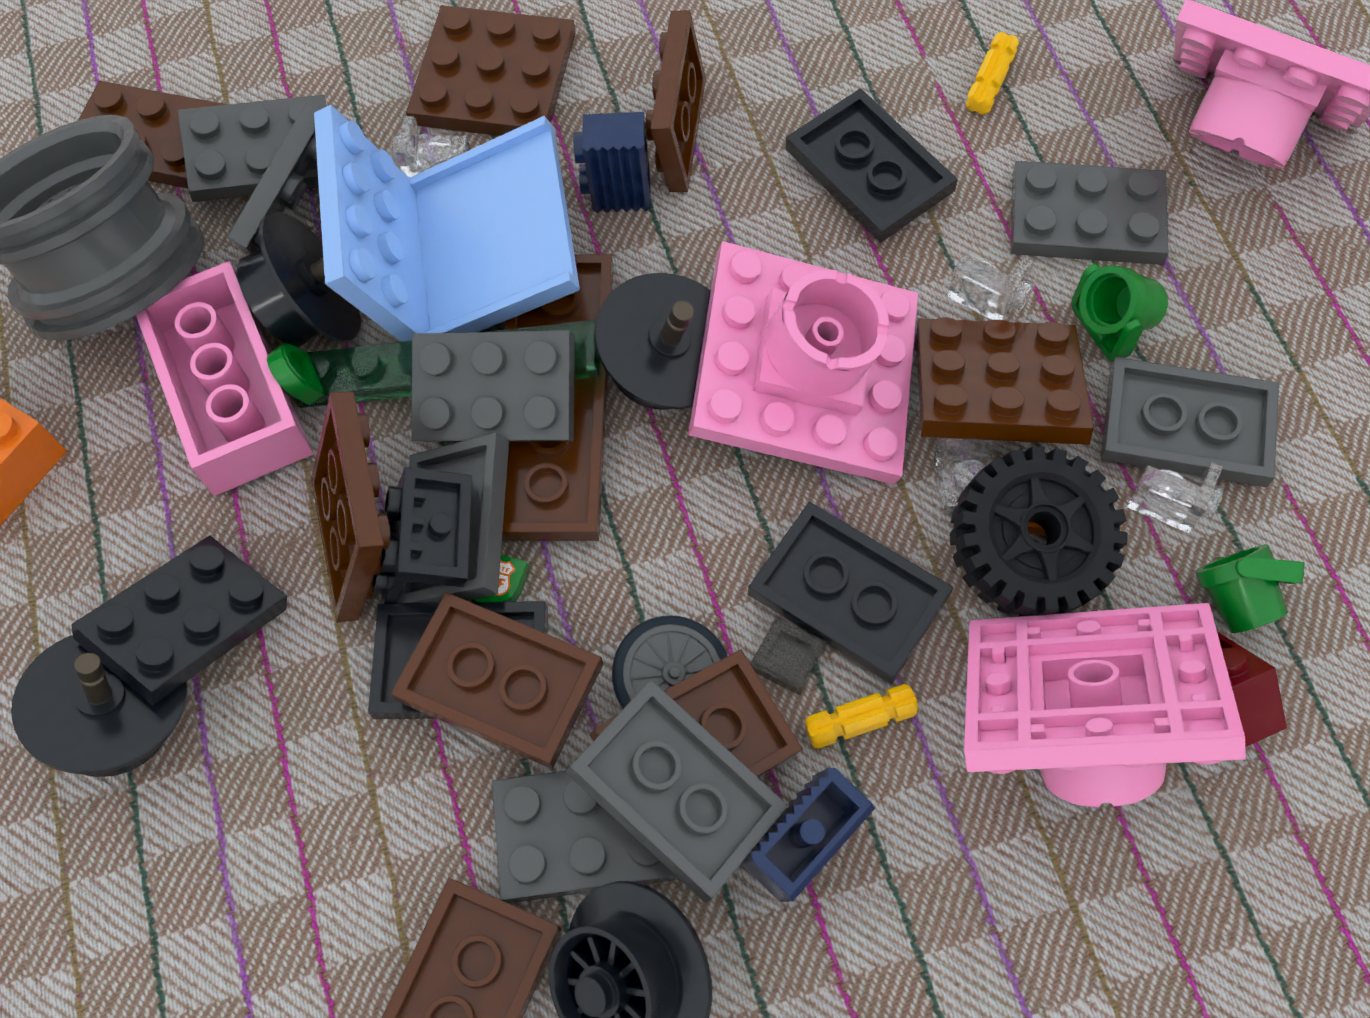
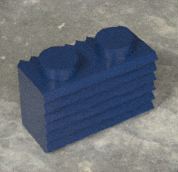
[573,112,651,214]
[741,768,875,903]

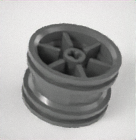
[0,115,205,341]

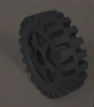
[949,447,1128,617]

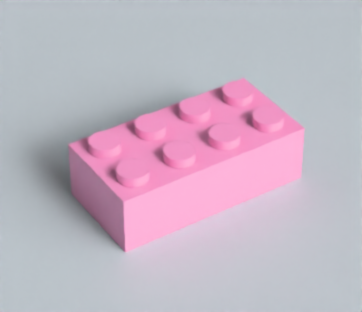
[136,261,314,496]

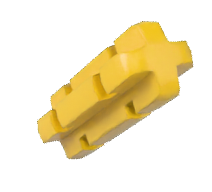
[966,31,1019,115]
[805,684,919,749]

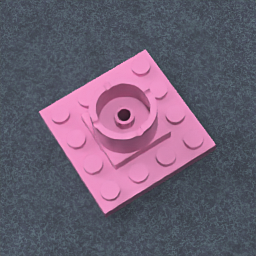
[1174,0,1370,169]
[688,241,918,484]
[964,603,1246,807]

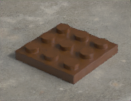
[406,5,576,136]
[916,317,1094,445]
[311,392,390,623]

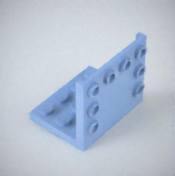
[314,105,580,350]

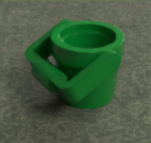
[1071,263,1168,362]
[1194,544,1305,633]

